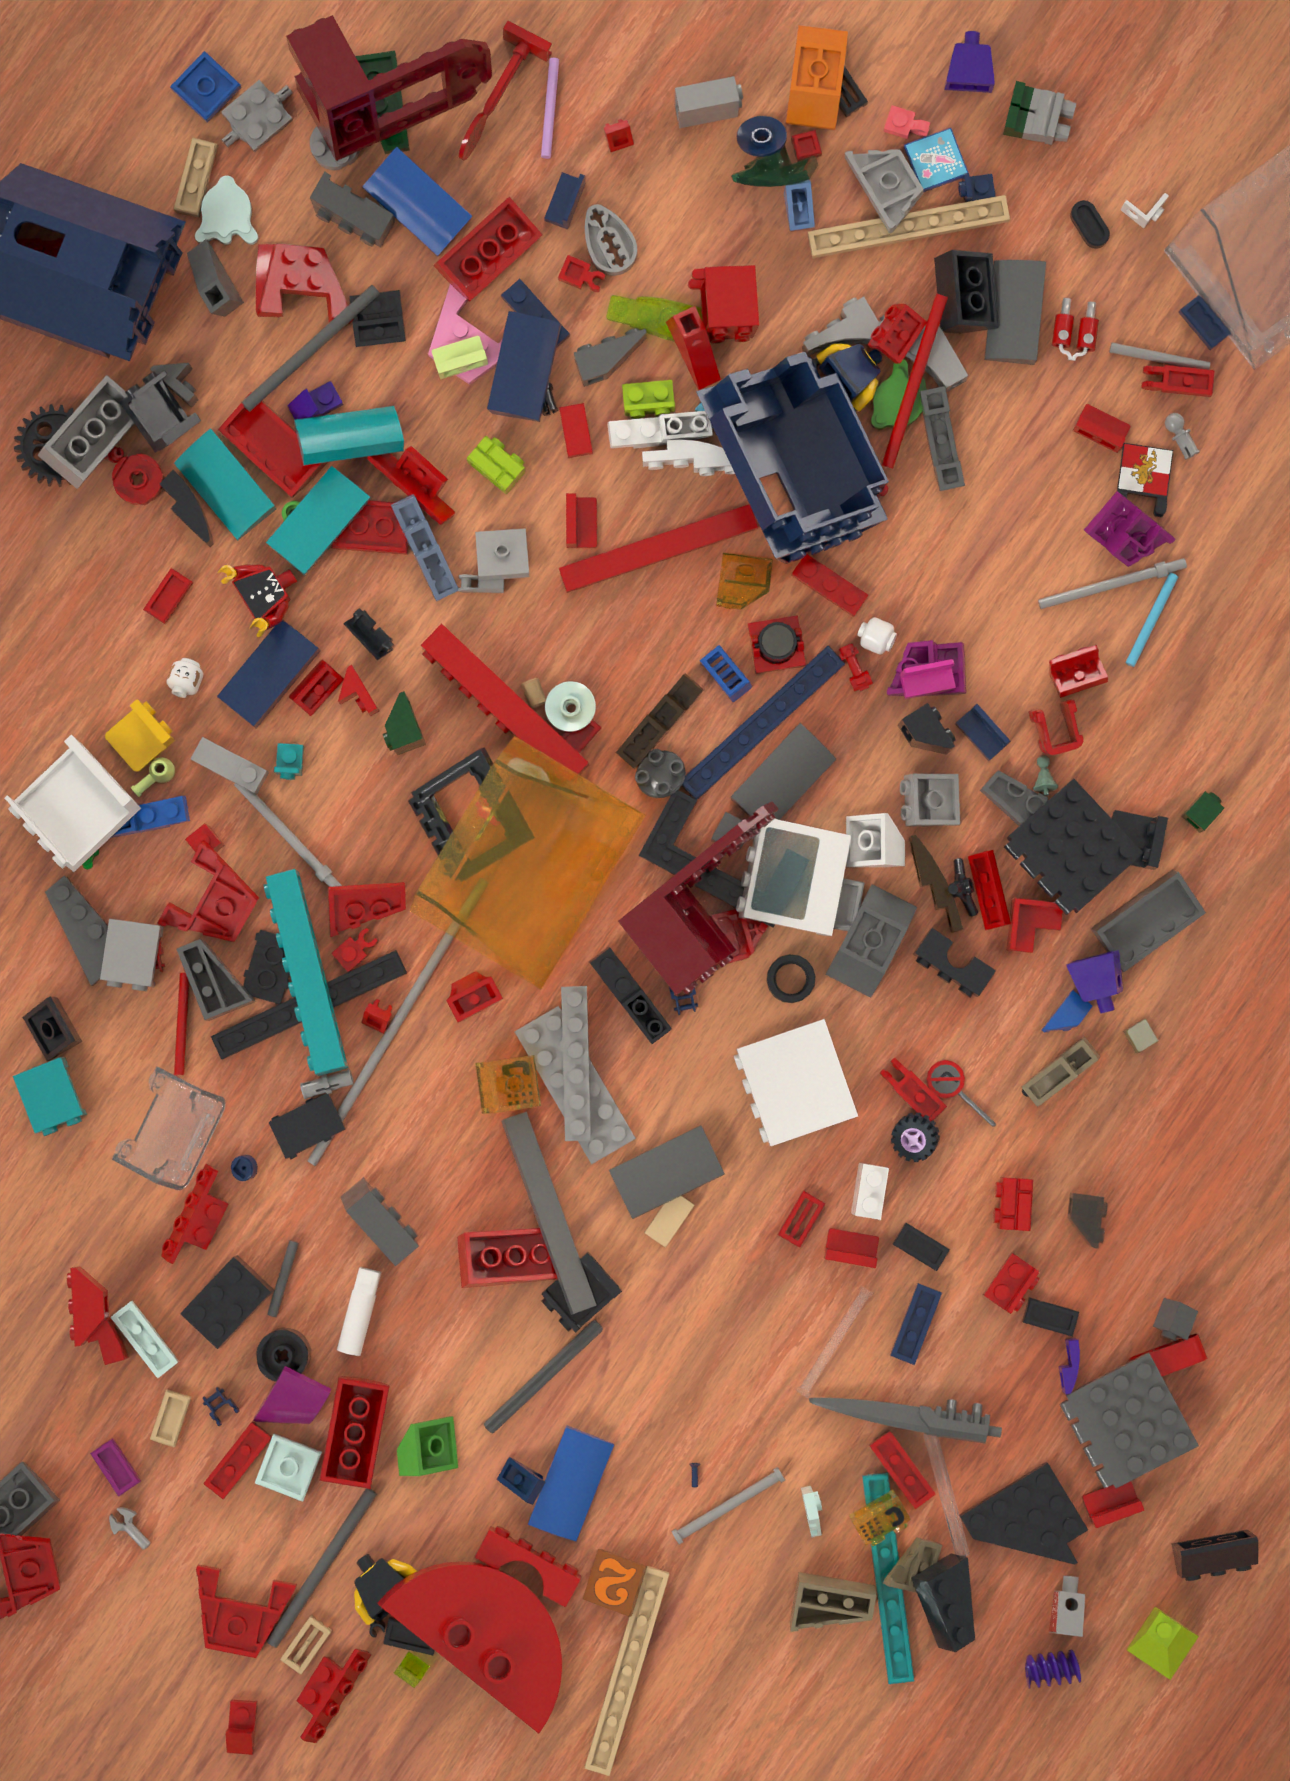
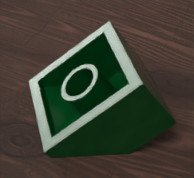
[383,691,426,755]

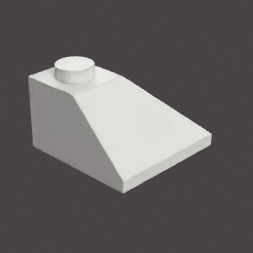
[846,813,905,867]

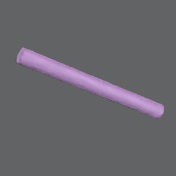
[541,58,559,159]

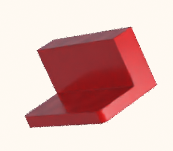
[1073,404,1131,453]
[566,493,597,548]
[824,1228,879,1268]
[1082,1481,1145,1528]

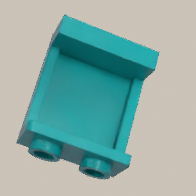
[13,1057,87,1136]

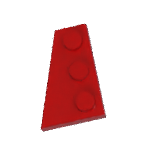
[328,882,406,937]

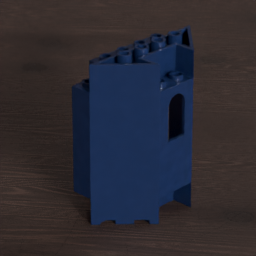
[0,163,186,361]
[696,352,889,564]

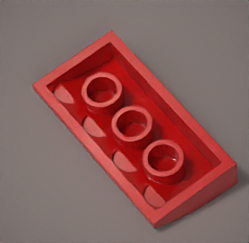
[433,197,543,301]

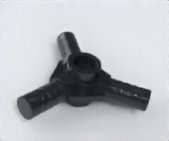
[948,858,978,917]

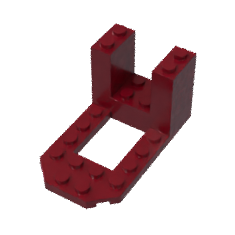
[286,15,492,161]
[618,801,779,995]

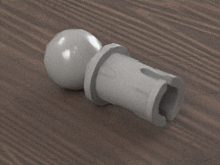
[1165,413,1200,460]

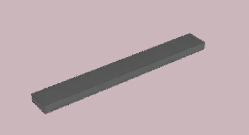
[501,1112,597,1315]

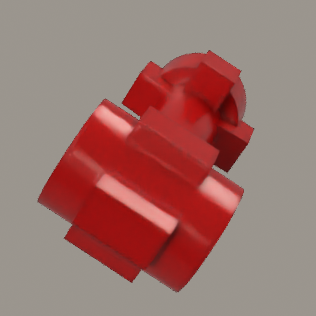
[839,643,873,692]

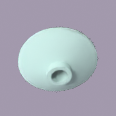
[545,681,596,732]

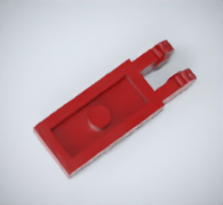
[1141,365,1215,397]
[880,1058,947,1121]

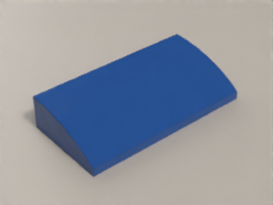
[362,147,472,256]
[528,1425,614,1541]

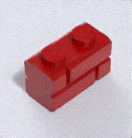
[993,1177,1034,1231]

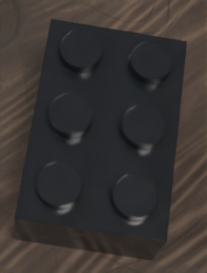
[180,1255,274,1349]

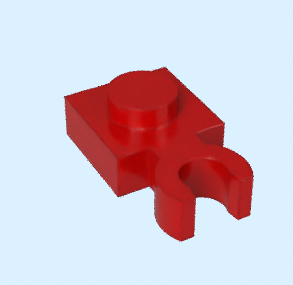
[558,255,605,292]
[331,928,378,972]

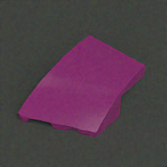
[1084,491,1176,567]
[887,640,966,696]
[253,1366,331,1424]

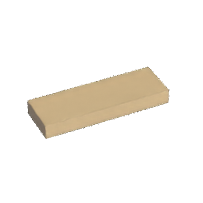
[174,138,218,217]

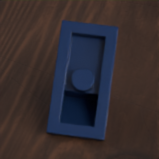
[496,1457,546,1505]

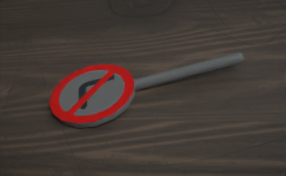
[926,1060,996,1127]

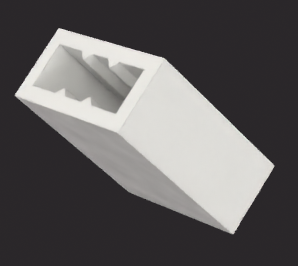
[851,1163,889,1220]

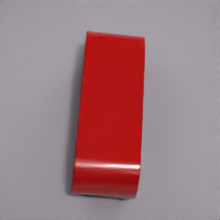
[1129,1334,1207,1376]

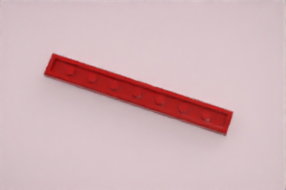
[559,504,758,593]

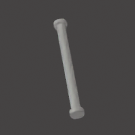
[671,1467,785,1545]

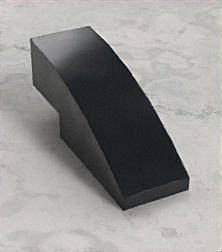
[160,469,214,548]

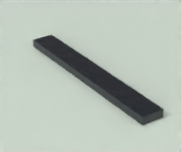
[211,950,407,1060]

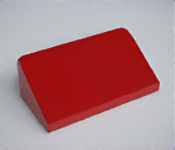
[289,660,344,716]

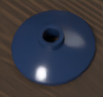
[737,116,787,157]

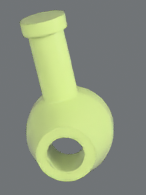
[131,757,175,797]

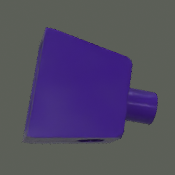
[944,31,995,93]
[1066,950,1123,1013]

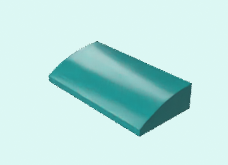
[294,406,404,465]
[174,428,276,541]
[266,466,370,576]

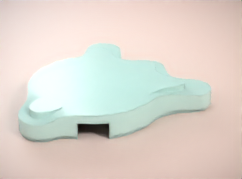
[195,176,259,245]

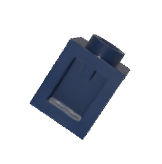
[958,173,996,202]

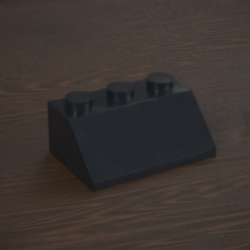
[934,250,999,334]
[1171,1529,1258,1581]

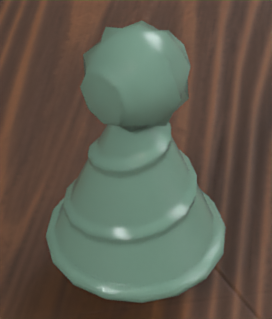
[1033,755,1058,796]

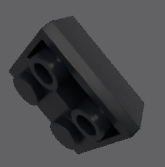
[898,703,956,755]

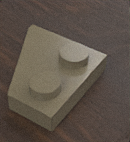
[883,1538,942,1593]

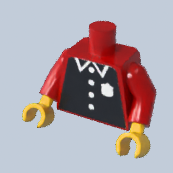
[217,564,297,637]

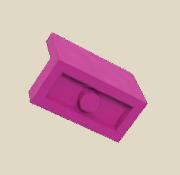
[900,659,956,699]

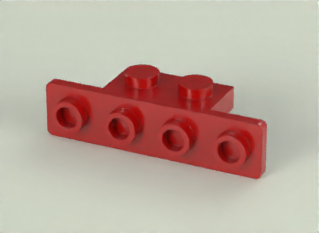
[367,446,455,525]
[161,1164,229,1264]
[296,1649,371,1743]

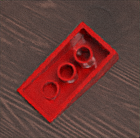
[457,1228,558,1288]

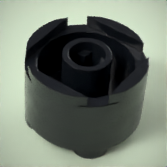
[256,1328,312,1382]

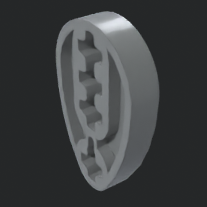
[585,204,637,276]

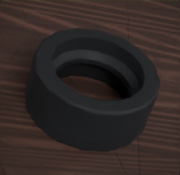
[766,954,816,1003]

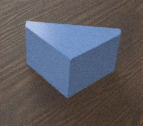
[784,180,815,231]

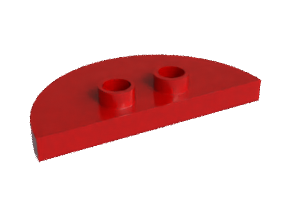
[377,1561,562,1734]

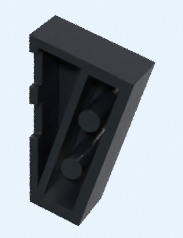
[911,1553,975,1652]

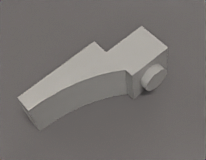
[190,737,269,795]

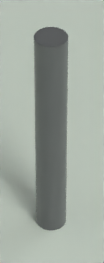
[267,1240,299,1317]

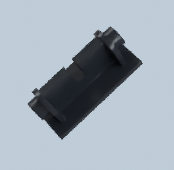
[343,608,394,660]

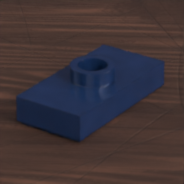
[1179,295,1231,350]

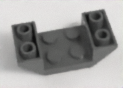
[825,884,917,998]

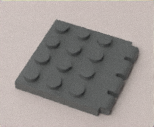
[1059,1352,1199,1488]

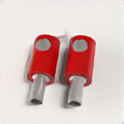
[1052,298,1099,361]

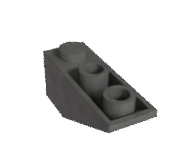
[187,239,244,317]
[574,328,647,387]

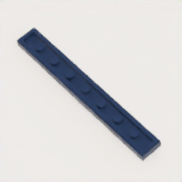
[682,646,845,800]

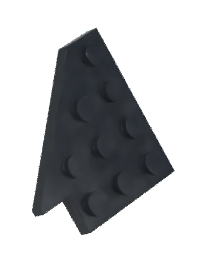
[959,1462,1088,1565]

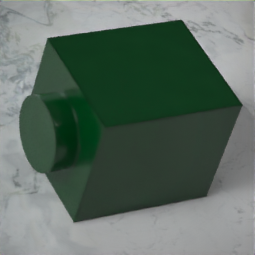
[1181,791,1224,833]

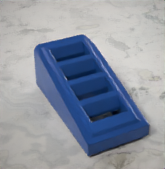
[700,645,752,702]

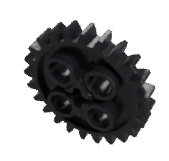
[14,404,74,487]

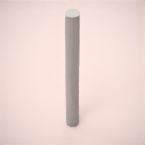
[1109,342,1210,370]

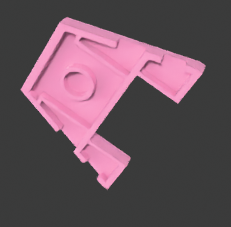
[428,284,502,385]

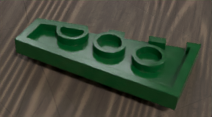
[355,51,410,154]

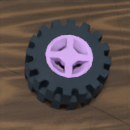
[891,1113,940,1162]

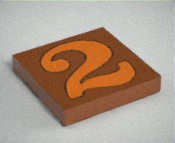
[583,1549,647,1617]

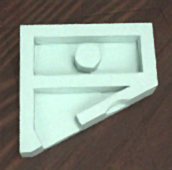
[801,1486,822,1537]

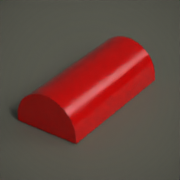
[319,1376,390,1489]

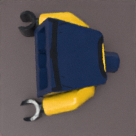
[811,344,882,412]

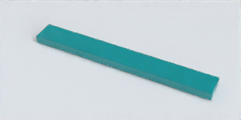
[862,1472,914,1684]

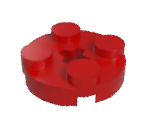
[112,454,164,505]

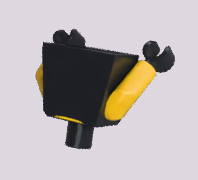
[354,1554,417,1637]

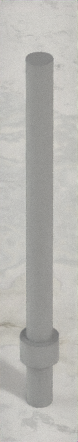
[1038,558,1187,609]
[234,783,342,887]

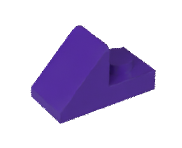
[287,381,344,420]

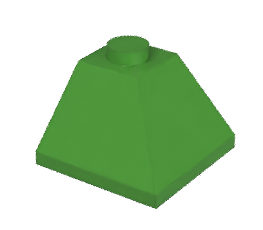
[397,1416,458,1476]

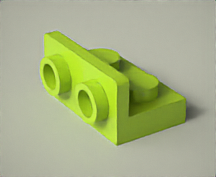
[622,380,675,419]

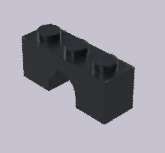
[913,928,996,998]

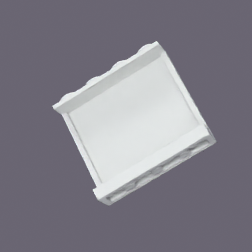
[5,735,141,872]
[734,1019,858,1146]

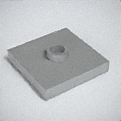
[475,528,529,581]

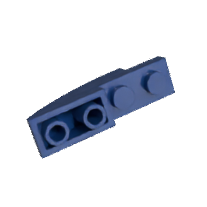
[110,796,190,838]

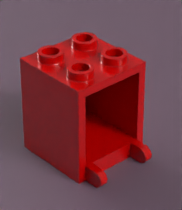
[688,265,759,343]

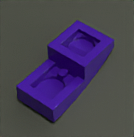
[1058,1338,1080,1394]

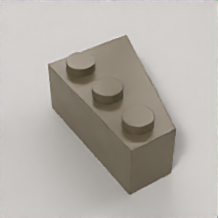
[790,1572,877,1632]

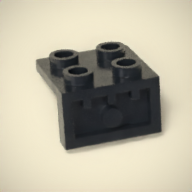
[1112,810,1168,870]

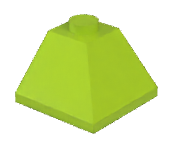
[1126,1607,1199,1680]

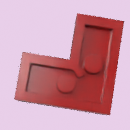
[1007,898,1063,953]

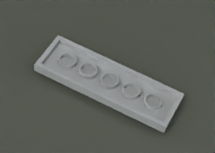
[514,1006,636,1164]

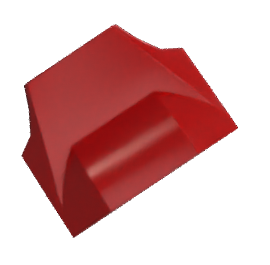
[446,971,503,1023]

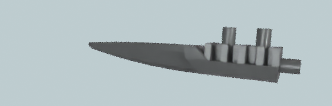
[809,1398,1002,1444]

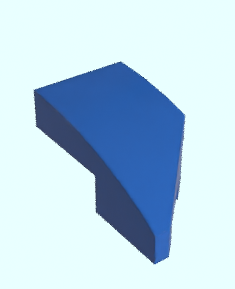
[1041,990,1093,1033]

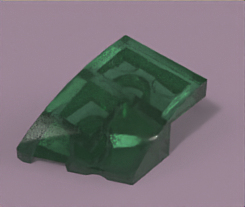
[731,145,818,187]

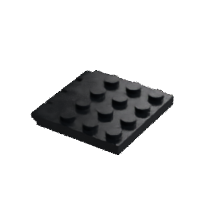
[1004,778,1143,915]

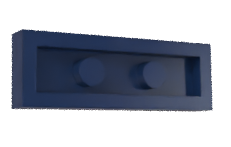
[501,279,570,348]
[890,1283,942,1365]

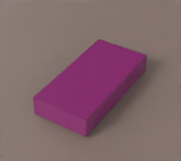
[90,1438,141,1497]

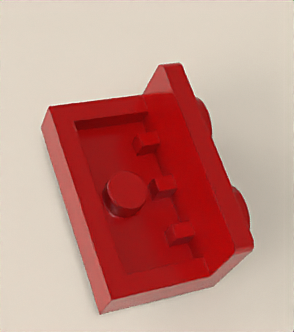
[1049,645,1108,698]

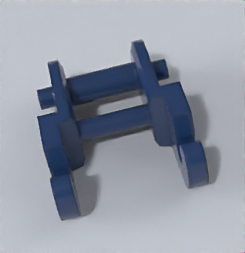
[669,987,698,1015]
[203,1387,240,1427]

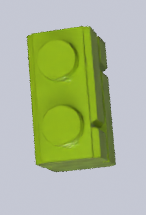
[467,436,526,494]

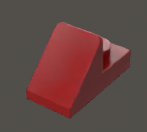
[338,665,379,716]
[225,1699,257,1755]

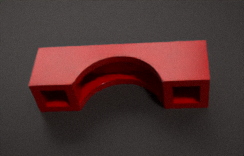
[475,1526,581,1607]

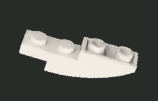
[607,411,713,449]
[642,440,735,476]

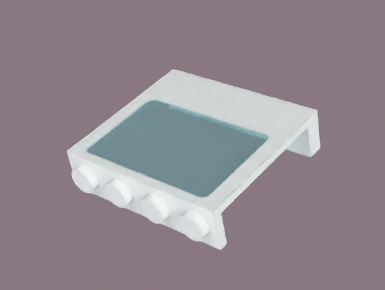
[736,819,851,936]

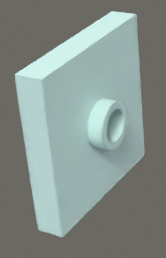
[255,1433,322,1502]

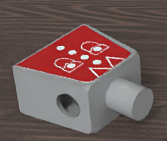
[1049,1576,1085,1637]

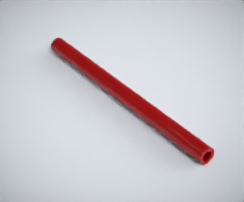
[881,294,948,469]

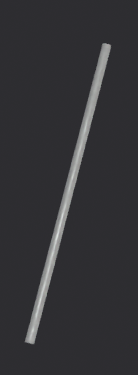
[307,877,488,1166]

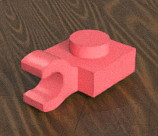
[884,105,930,139]

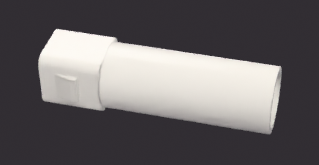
[337,1267,382,1356]

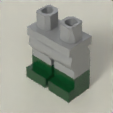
[1003,81,1076,145]

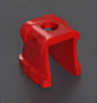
[1028,699,1084,755]

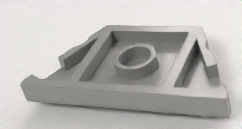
[845,149,923,234]

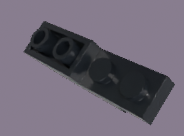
[589,946,672,1044]

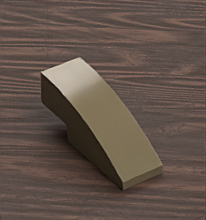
[1022,1036,1100,1107]

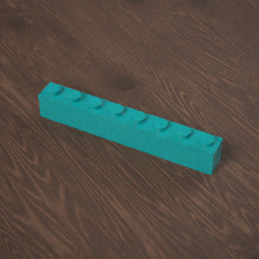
[264,869,349,1076]

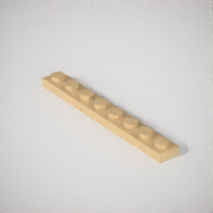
[808,195,1010,259]
[585,1566,669,1776]

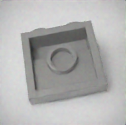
[900,774,960,827]

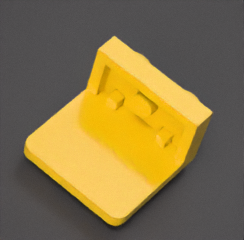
[105,699,175,772]

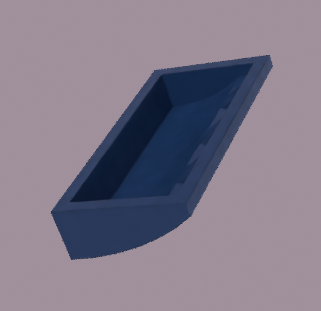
[487,311,562,422]
[217,620,320,729]

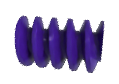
[1025,1650,1081,1689]

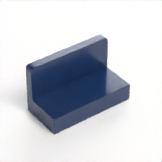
[544,172,586,230]
[955,704,1011,761]

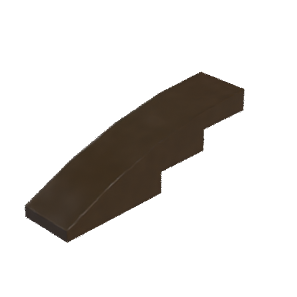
[615,673,704,769]
[909,835,963,933]

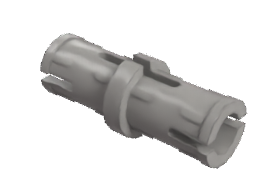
[300,1069,354,1099]

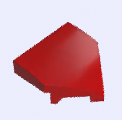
[710,909,768,964]

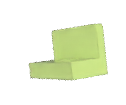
[432,336,488,380]

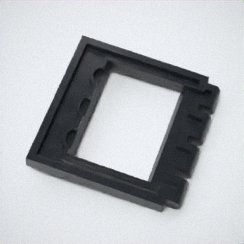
[408,747,534,881]

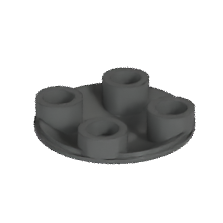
[635,749,686,798]

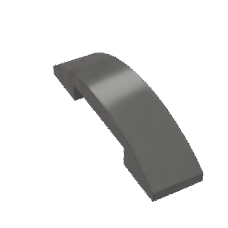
[920,386,965,491]

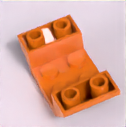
[786,25,848,130]

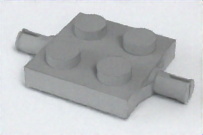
[221,80,293,152]

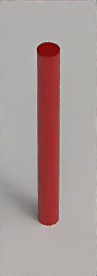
[174,973,189,1075]

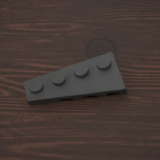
[980,770,1048,826]
[45,876,108,986]

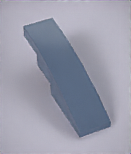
[391,494,458,601]

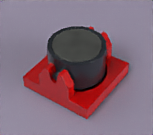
[748,615,806,674]

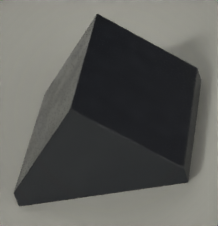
[22,996,82,1061]

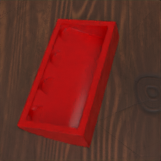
[218,392,328,498]

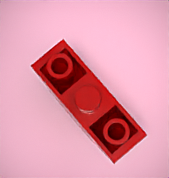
[67,1266,109,1347]

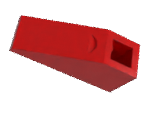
[666,306,721,391]

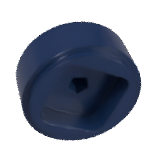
[231,1155,258,1181]

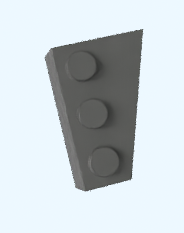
[310,171,395,247]
[176,939,256,1021]
[340,1177,419,1266]

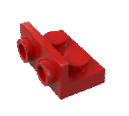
[868,304,927,364]
[983,1252,1040,1314]

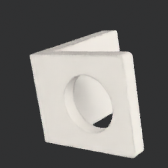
[1121,193,1169,228]

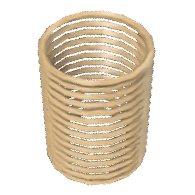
[521,678,546,708]

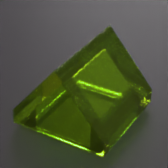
[394,1651,430,1688]

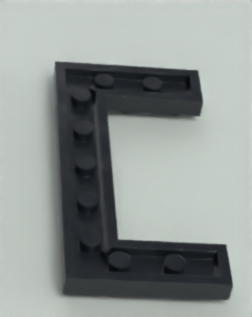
[639,790,809,928]

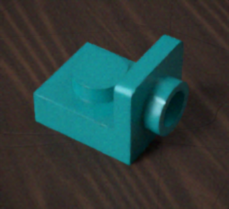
[274,743,304,780]

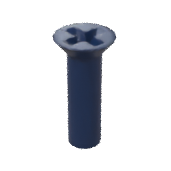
[689,1463,700,1487]

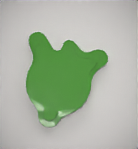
[871,359,927,429]

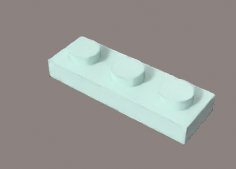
[111,1301,180,1378]

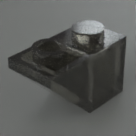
[1067,1192,1108,1248]

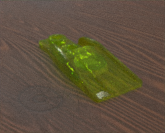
[606,295,702,342]

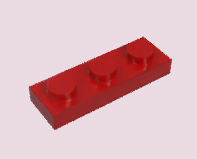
[791,554,868,617]
[968,850,1011,930]
[203,1421,272,1500]
[869,1430,936,1509]

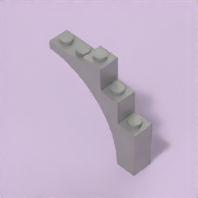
[802,297,968,392]

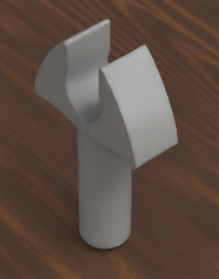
[109,1507,150,1550]

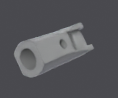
[458,574,505,593]

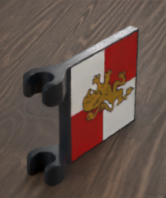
[1116,443,1174,517]

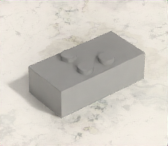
[38,375,134,489]

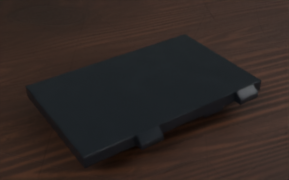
[243,930,290,1004]
[269,1093,346,1160]

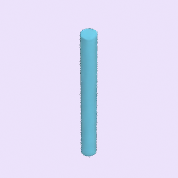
[1125,573,1178,667]

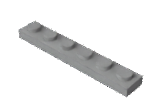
[561,986,591,1141]

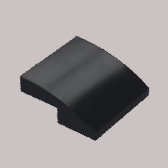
[349,290,406,347]

